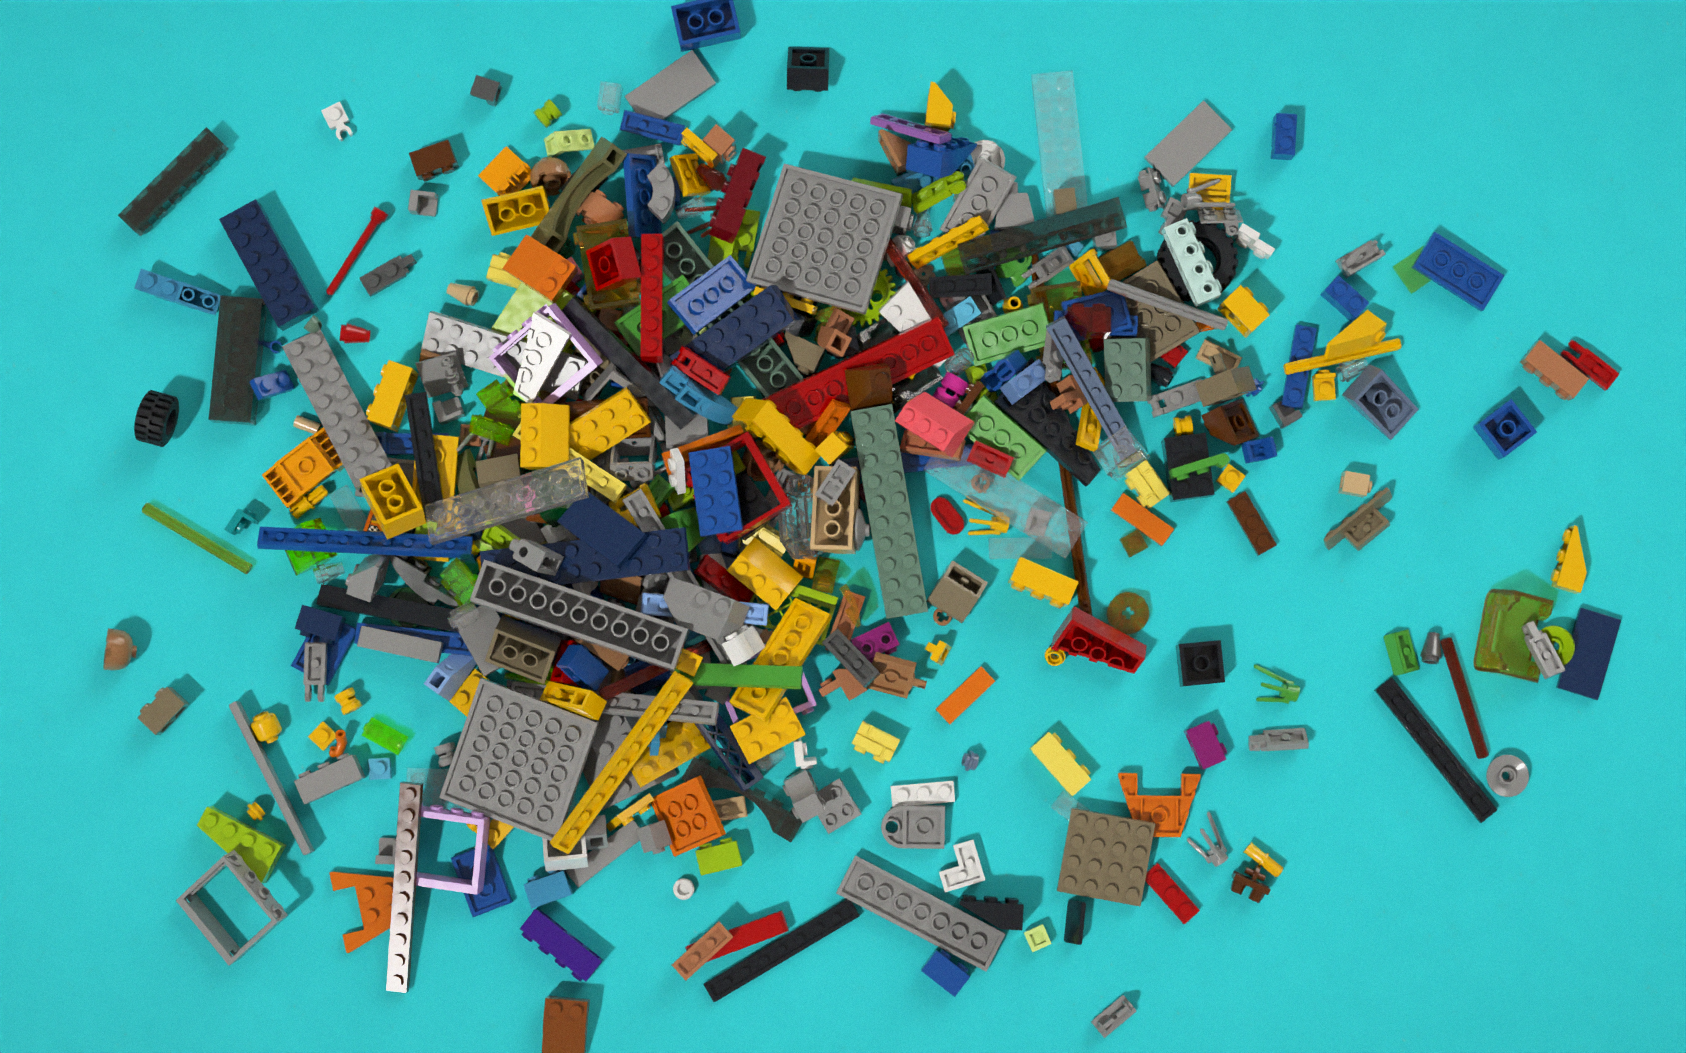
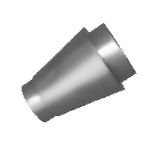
[1420,632,1441,664]

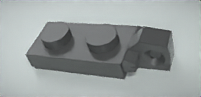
[359,254,417,297]

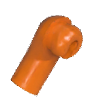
[329,730,347,757]

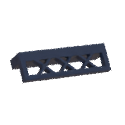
[694,713,764,792]

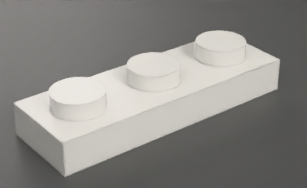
[890,781,955,807]

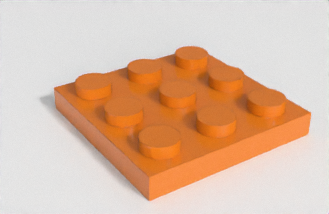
[651,775,726,857]

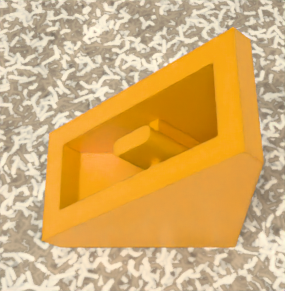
[793,545,819,580]

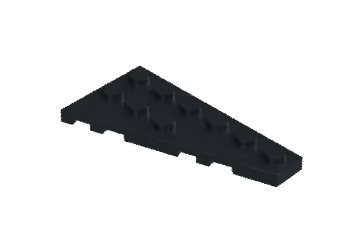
[993,357,1100,487]

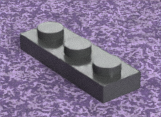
[822,628,880,688]

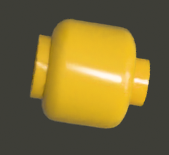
[250,711,282,744]

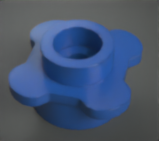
[1246,378,1264,397]

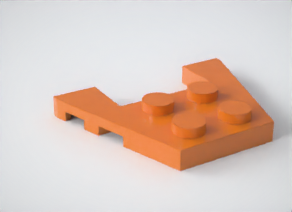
[1118,773,1201,837]
[329,871,394,953]

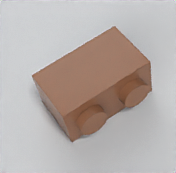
[702,124,736,164]

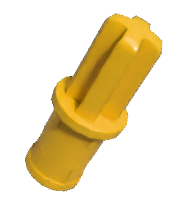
[289,485,329,519]
[1243,842,1283,877]

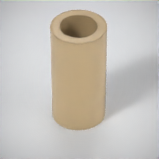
[293,415,322,434]

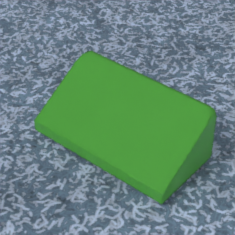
[1383,629,1419,676]

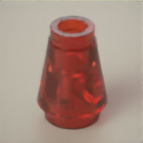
[696,163,727,191]

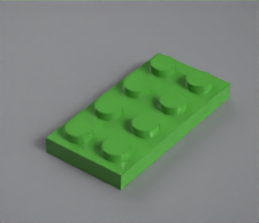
[614,275,690,357]
[963,302,1049,366]
[965,395,1047,481]

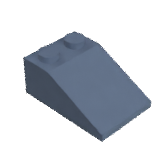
[1342,364,1419,440]

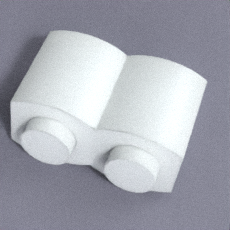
[722,624,765,666]

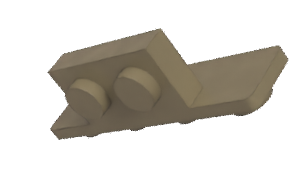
[1324,488,1392,551]

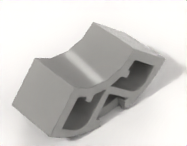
[647,161,676,224]
[782,769,825,823]

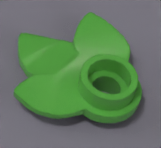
[995,247,1032,287]

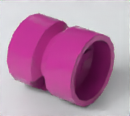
[933,372,969,408]

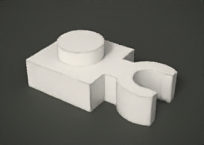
[321,102,353,141]

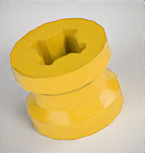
[1173,415,1193,437]

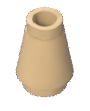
[447,282,479,306]

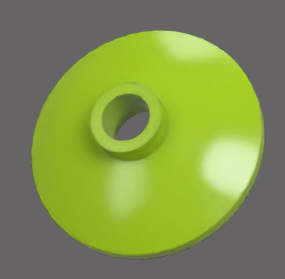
[1541,626,1575,666]

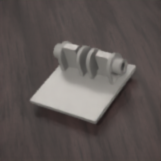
[1197,207,1243,236]
[415,351,468,398]
[817,778,861,834]

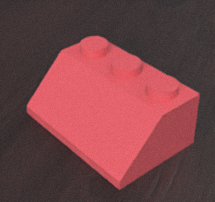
[895,391,975,458]

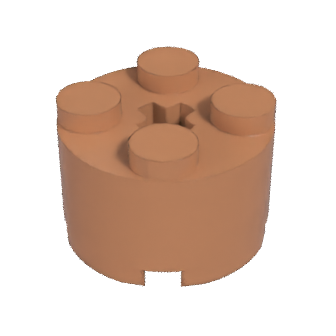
[576,190,624,237]

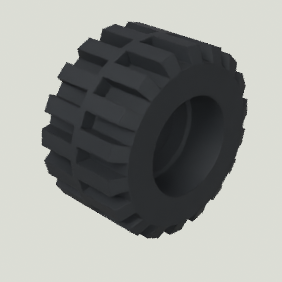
[134,390,179,447]

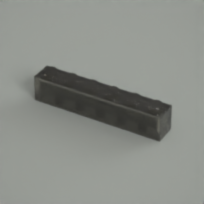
[118,127,228,236]

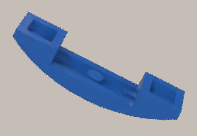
[374,432,449,455]

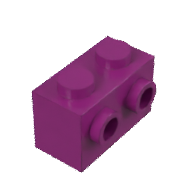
[851,622,900,663]

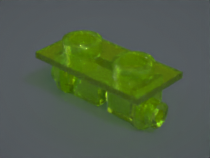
[469,414,515,446]
[361,717,408,755]

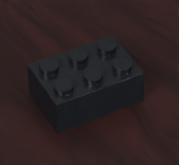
[1161,433,1215,502]

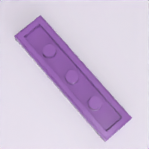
[870,113,951,144]

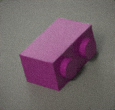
[1184,721,1227,770]

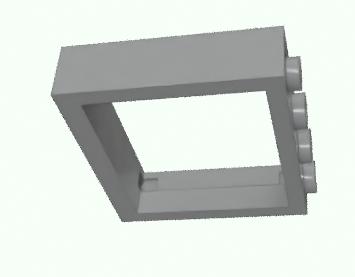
[176,850,288,966]

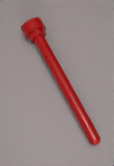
[326,206,389,295]

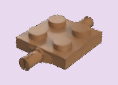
[866,652,927,699]

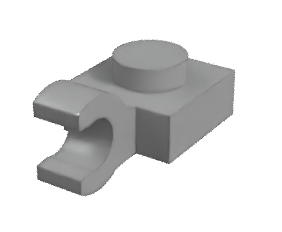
[1158,197,1187,235]

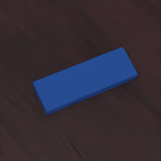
[619,110,685,146]

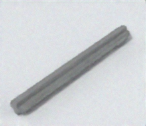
[1107,279,1228,330]

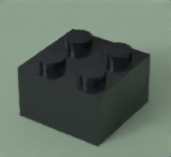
[1176,640,1225,687]

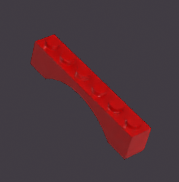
[641,234,664,363]

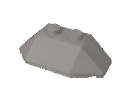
[663,577,749,640]

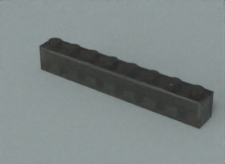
[957,197,1127,274]

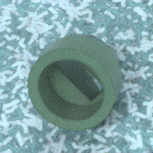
[304,315,322,333]

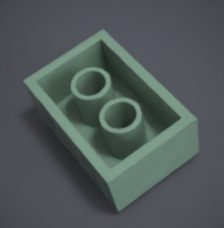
[1104,337,1152,402]

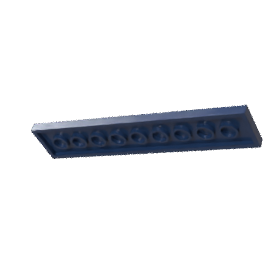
[480,527,690,585]

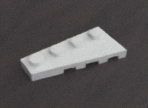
[879,281,948,368]
[513,311,572,403]

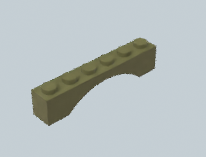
[531,136,627,253]

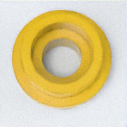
[1045,646,1066,666]
[246,801,266,821]

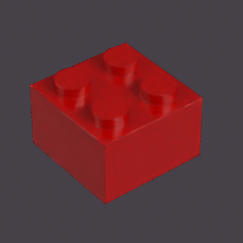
[586,237,642,291]

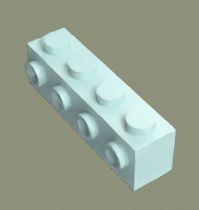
[1161,218,1222,308]

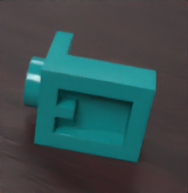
[224,508,259,535]

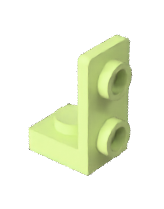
[544,129,594,158]

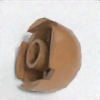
[530,157,572,196]
[742,439,785,481]
[103,628,137,670]

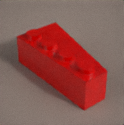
[1051,606,1147,674]

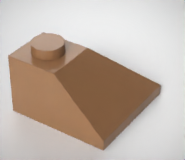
[878,129,911,176]

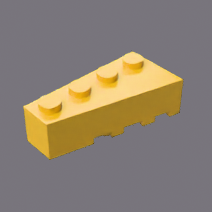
[732,398,820,475]

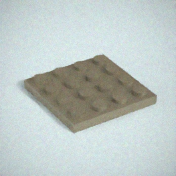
[1106,260,1201,362]
[1057,808,1155,906]

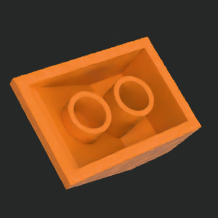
[502,234,578,304]

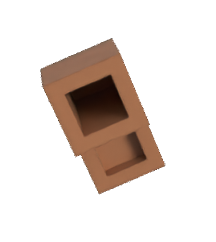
[817,308,855,357]
[1050,375,1088,414]
[819,669,867,701]

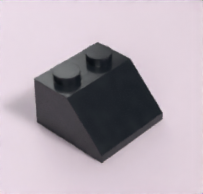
[787,47,829,92]

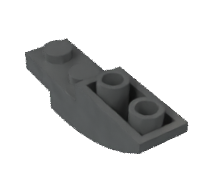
[388,555,463,609]

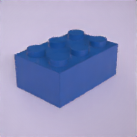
[671,0,741,52]

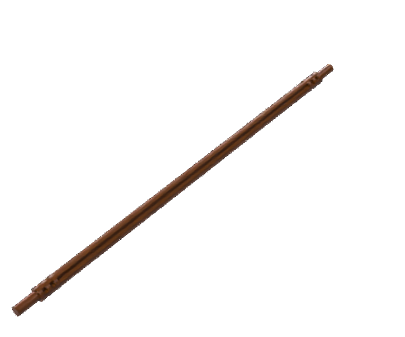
[1030,250,1093,640]

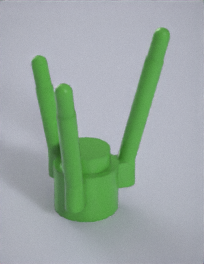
[1254,664,1300,704]

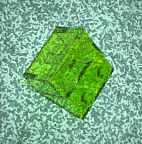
[476,379,521,421]

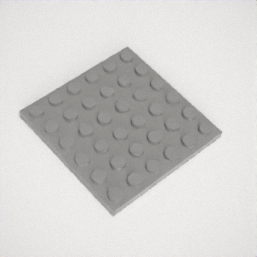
[746,164,903,315]
[439,678,599,841]

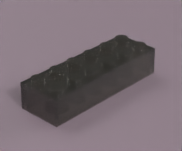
[209,296,267,426]

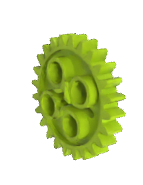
[833,268,896,328]

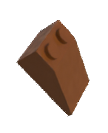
[542,996,590,1053]

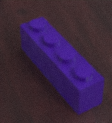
[520,907,603,982]

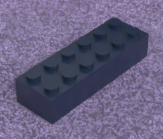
[219,199,319,331]
[670,285,799,387]

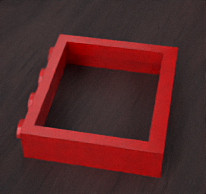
[685,431,793,545]

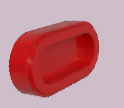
[930,497,964,535]

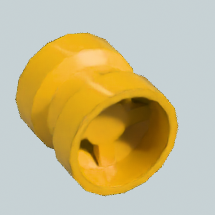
[334,687,362,715]

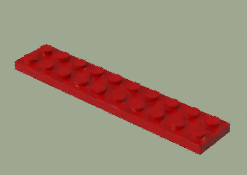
[761,316,955,429]

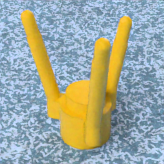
[963,499,1009,535]

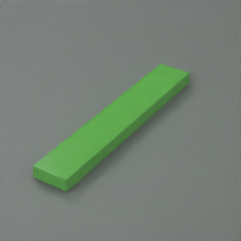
[675,663,803,689]

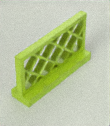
[749,584,838,646]

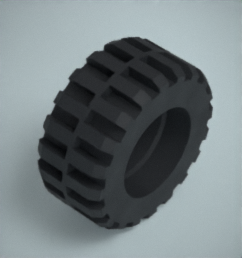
[1157,220,1239,302]

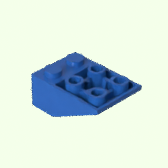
[906,134,977,178]

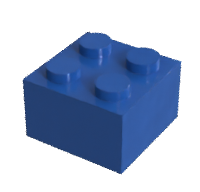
[1473,399,1537,460]

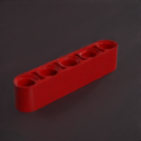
[685,910,789,962]

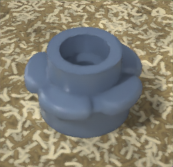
[962,751,979,771]

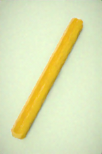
[1283,338,1402,375]

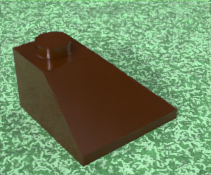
[844,363,893,411]
[1201,398,1259,446]

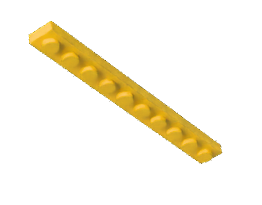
[550,671,693,854]

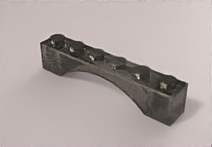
[681,755,802,842]

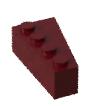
[708,148,766,244]

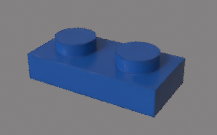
[249,370,295,401]

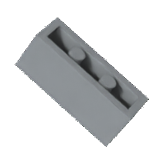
[294,753,366,804]

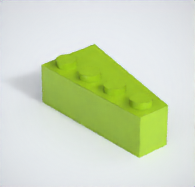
[197,806,286,883]

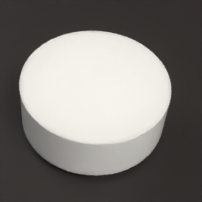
[673,878,695,900]

